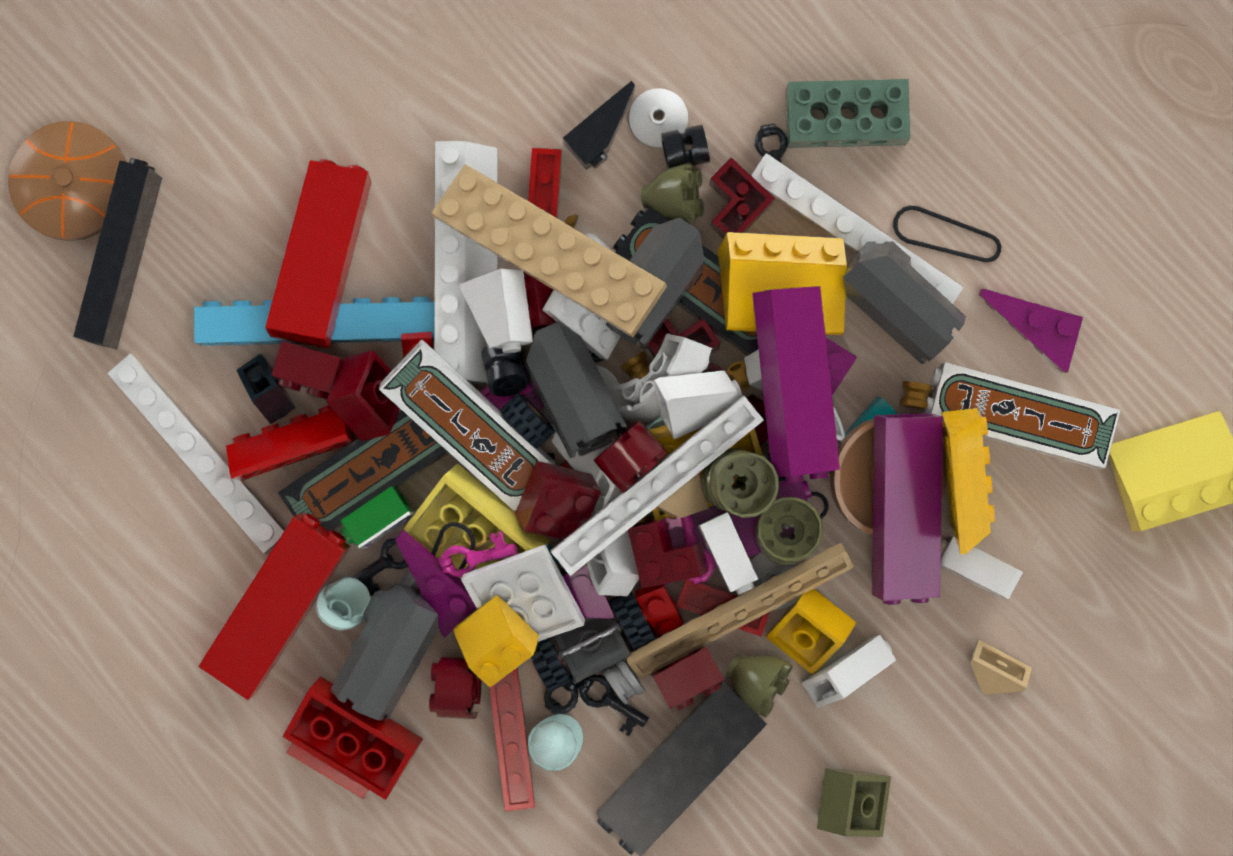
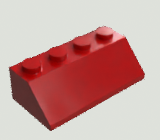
[226,405,355,481]
[282,676,423,800]

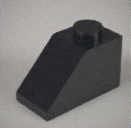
[236,354,296,424]

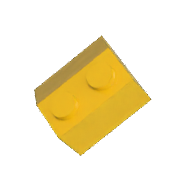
[766,589,857,675]
[453,595,539,688]

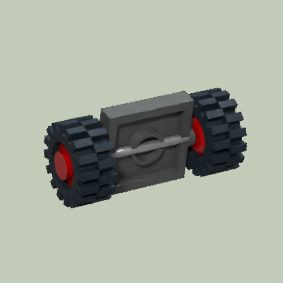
[531,591,655,692]

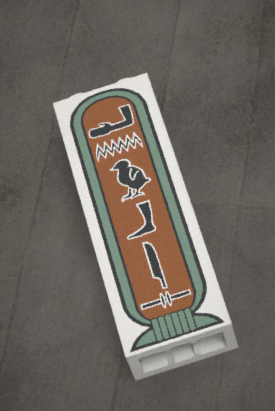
[379,340,556,511]
[923,362,1120,469]

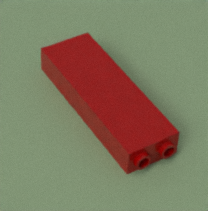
[265,159,372,349]
[198,513,351,700]

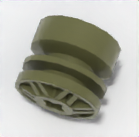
[701,448,779,518]
[755,497,823,565]

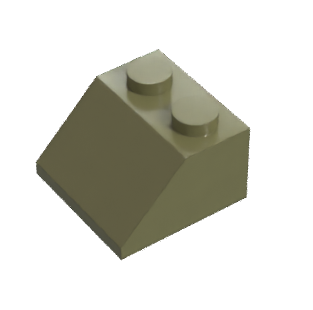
[817,768,891,837]

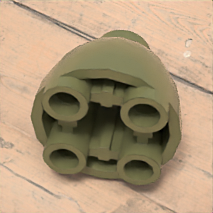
[641,164,704,224]
[726,654,793,718]

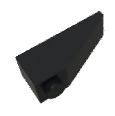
[563,81,635,170]

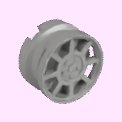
[602,659,645,705]

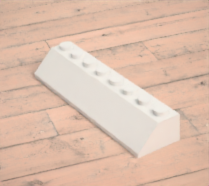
[434,141,498,384]

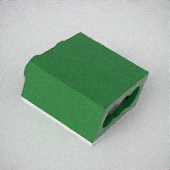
[340,486,415,549]

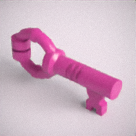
[666,515,715,584]
[439,531,517,577]

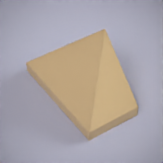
[970,640,1032,695]

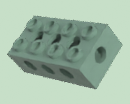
[786,79,910,148]

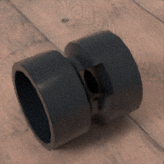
[661,124,710,169]
[481,345,528,396]

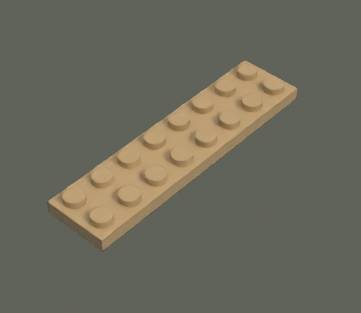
[431,164,667,337]

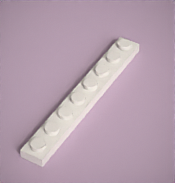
[751,153,964,304]
[107,354,284,554]
[551,396,764,576]

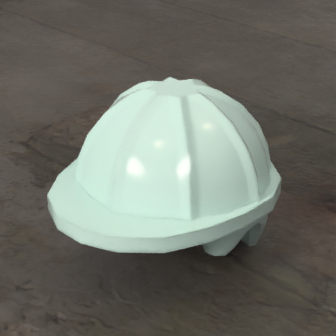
[315,577,370,630]
[528,714,584,771]

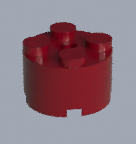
[593,420,667,493]
[429,656,482,719]

